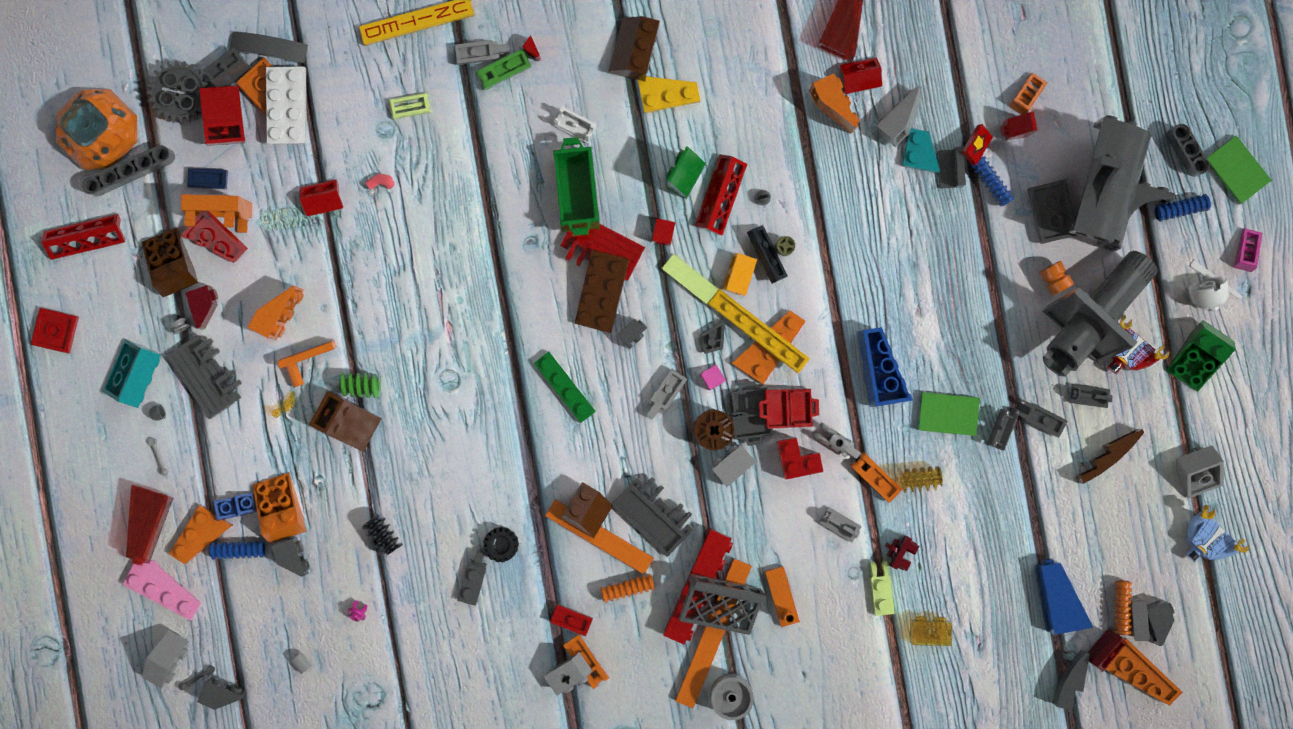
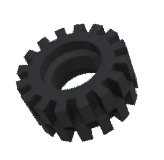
[483,527,519,563]

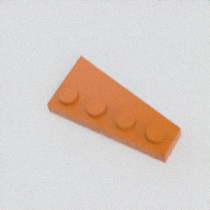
[731,311,806,384]
[1105,637,1183,706]

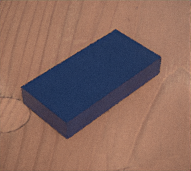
[187,168,228,190]

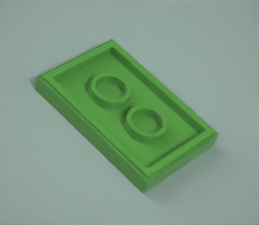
[1207,135,1272,204]
[918,392,980,436]

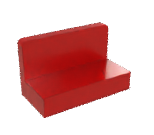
[839,57,882,94]
[299,179,343,216]

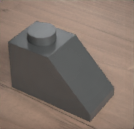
[1147,599,1175,646]

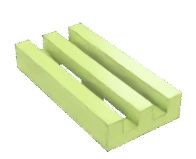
[389,93,431,120]

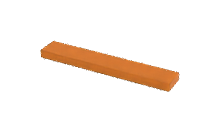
[545,499,654,574]

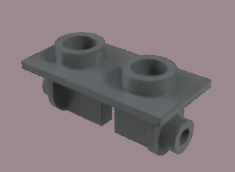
[1069,384,1113,408]
[987,409,1019,451]

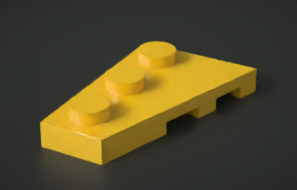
[638,76,700,114]

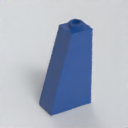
[1037,558,1093,635]

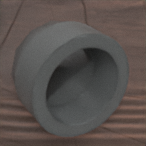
[755,190,771,206]
[149,404,166,421]

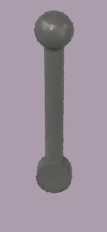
[179,666,215,690]

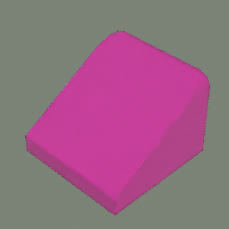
[700,364,726,390]

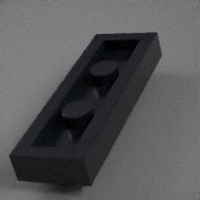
[747,225,788,284]

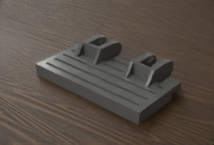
[166,335,242,419]
[611,477,694,557]

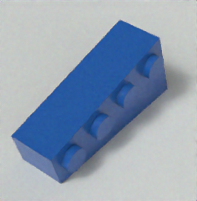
[857,327,913,407]

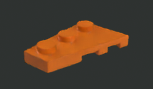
[169,505,233,564]

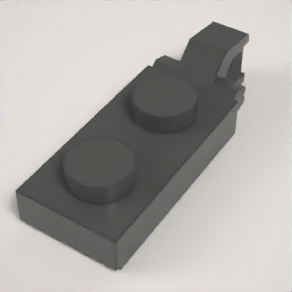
[457,551,487,606]

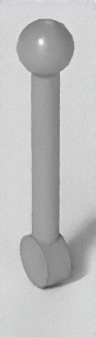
[148,438,168,476]

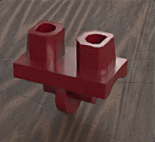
[885,535,920,571]

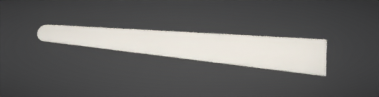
[1190,260,1242,299]

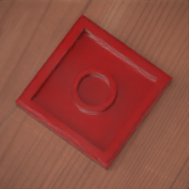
[30,308,79,354]

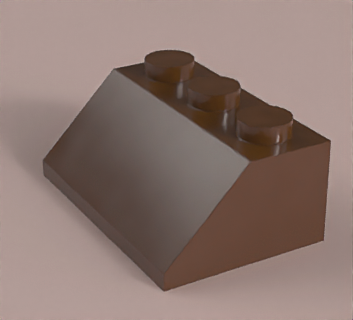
[608,16,660,82]

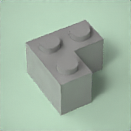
[142,630,189,689]

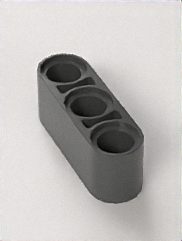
[1167,124,1210,177]

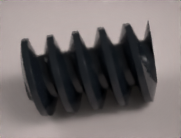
[362,514,403,556]

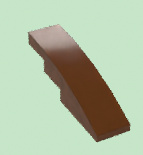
[1075,429,1144,484]

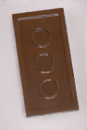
[574,249,630,333]

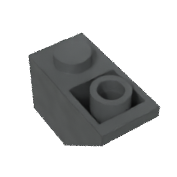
[271,537,310,577]
[197,677,246,710]

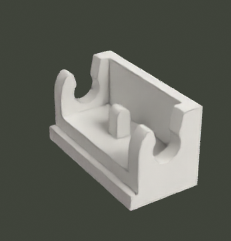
[554,106,596,144]

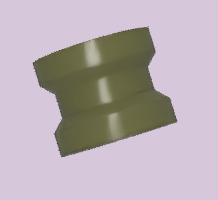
[775,236,795,256]

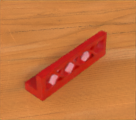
[695,154,747,236]
[41,214,126,260]

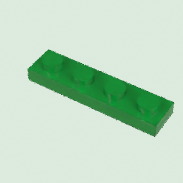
[534,351,596,423]

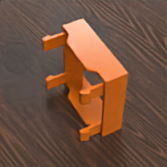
[181,194,252,233]

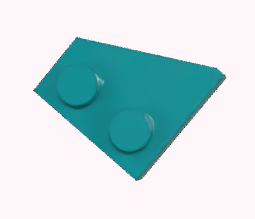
[902,128,940,174]

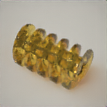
[901,466,943,493]

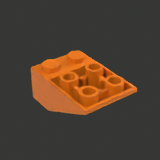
[809,73,859,134]
[248,286,304,340]
[253,473,306,543]

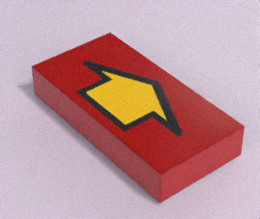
[961,124,993,165]

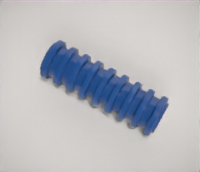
[971,156,1014,207]
[1154,194,1211,222]
[209,540,266,560]

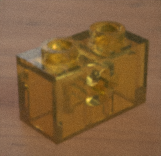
[910,616,952,646]

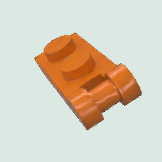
[850,452,902,503]
[563,634,609,689]

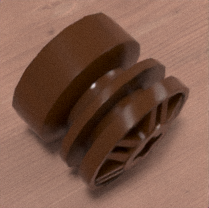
[693,410,735,451]

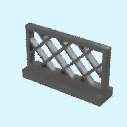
[679,574,767,635]

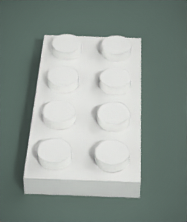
[266,67,307,145]

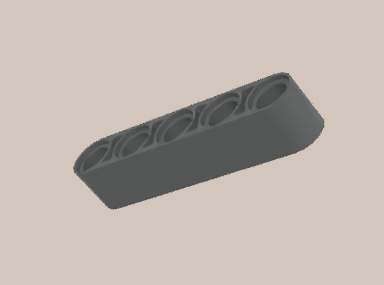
[82,145,175,196]

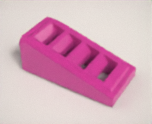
[1234,228,1263,272]

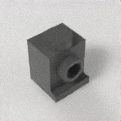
[617,319,647,349]

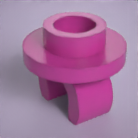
[347,600,367,622]

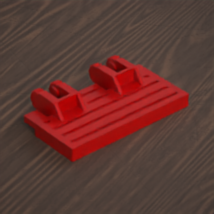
[560,224,645,281]

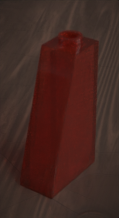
[817,0,863,62]
[126,485,174,566]

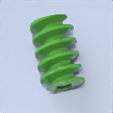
[339,372,381,398]

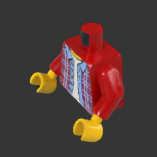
[1107,315,1170,374]

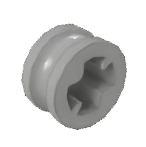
[169,318,189,334]

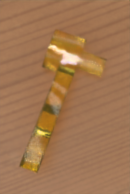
[272,392,296,418]

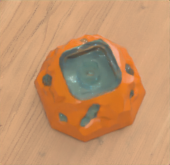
[55,89,137,170]

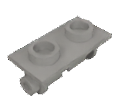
[819,507,862,542]

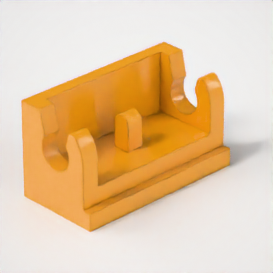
[722,253,757,296]

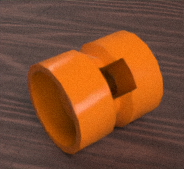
[1039,260,1074,296]

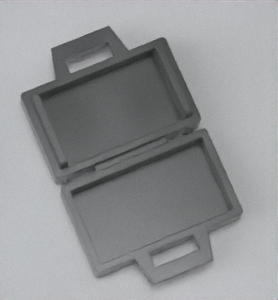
[729,381,773,446]

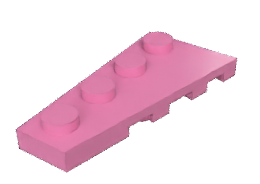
[122,550,201,620]

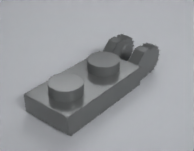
[1011,398,1068,438]

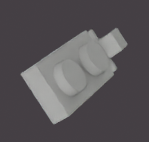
[454,40,509,65]
[647,369,687,420]

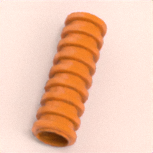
[600,574,655,603]
[1114,580,1132,635]

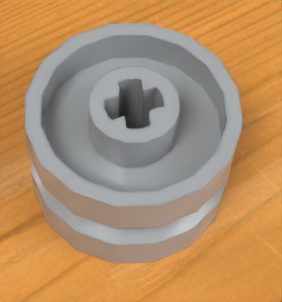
[710,673,754,720]

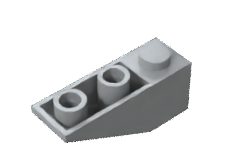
[877,86,922,147]

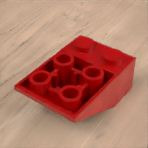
[199,86,245,146]

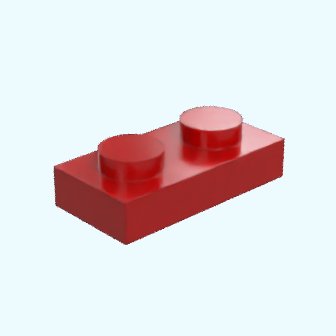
[550,604,593,637]

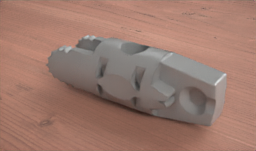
[813,422,861,459]

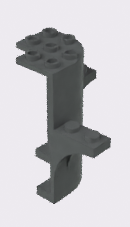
[1069,115,1175,251]

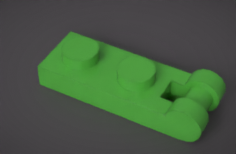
[475,49,531,90]

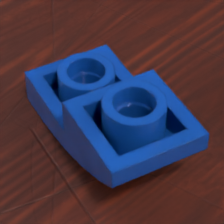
[213,493,257,521]

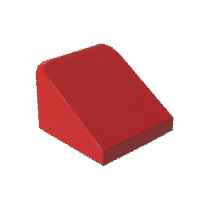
[523,35,541,61]

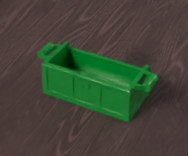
[553,137,600,236]

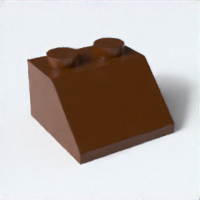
[561,482,612,539]

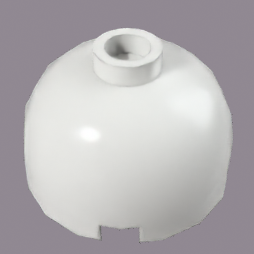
[1188,277,1229,311]

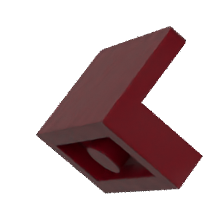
[1088,629,1127,673]

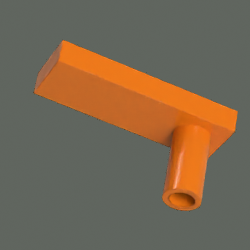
[277,340,337,388]
[765,566,800,627]

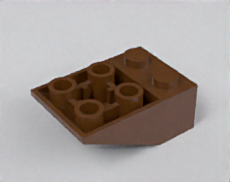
[141,227,198,298]
[309,391,382,452]

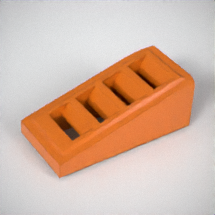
[1009,73,1048,114]

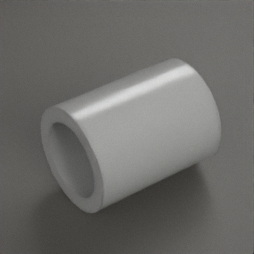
[291,652,312,674]

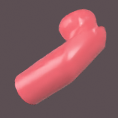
[365,173,395,190]

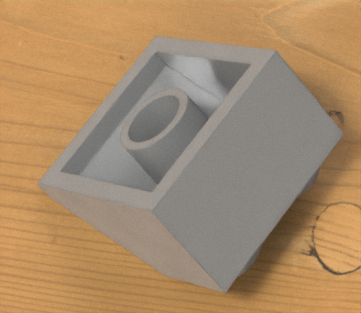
[1176,445,1224,498]

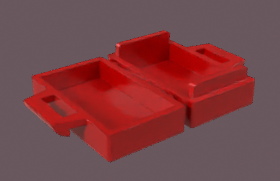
[759,389,819,429]

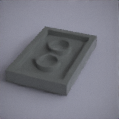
[1027,179,1078,244]

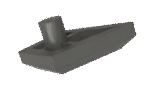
[700,320,725,354]

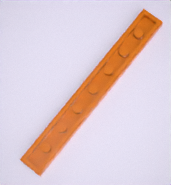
[675,558,752,708]

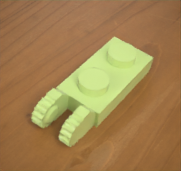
[870,560,895,616]

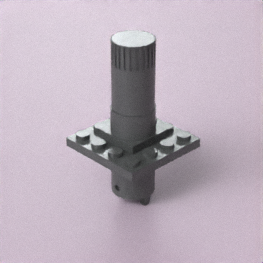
[1043,250,1158,377]

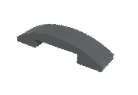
[229,32,308,64]

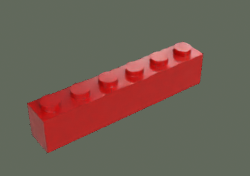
[663,528,733,645]

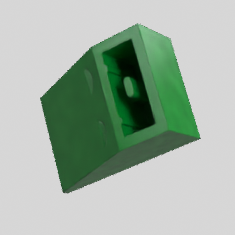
[666,146,706,199]
[1166,320,1236,392]

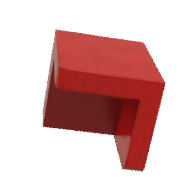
[652,218,676,246]

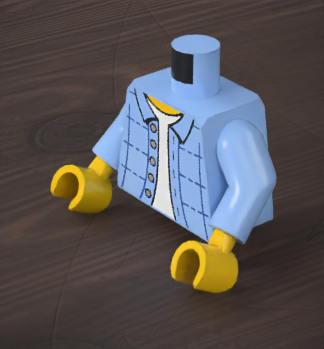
[1185,505,1250,562]

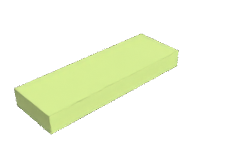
[662,254,718,304]

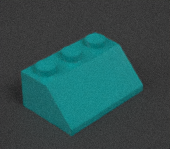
[102,339,161,408]

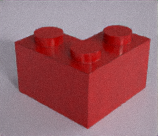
[776,437,824,480]

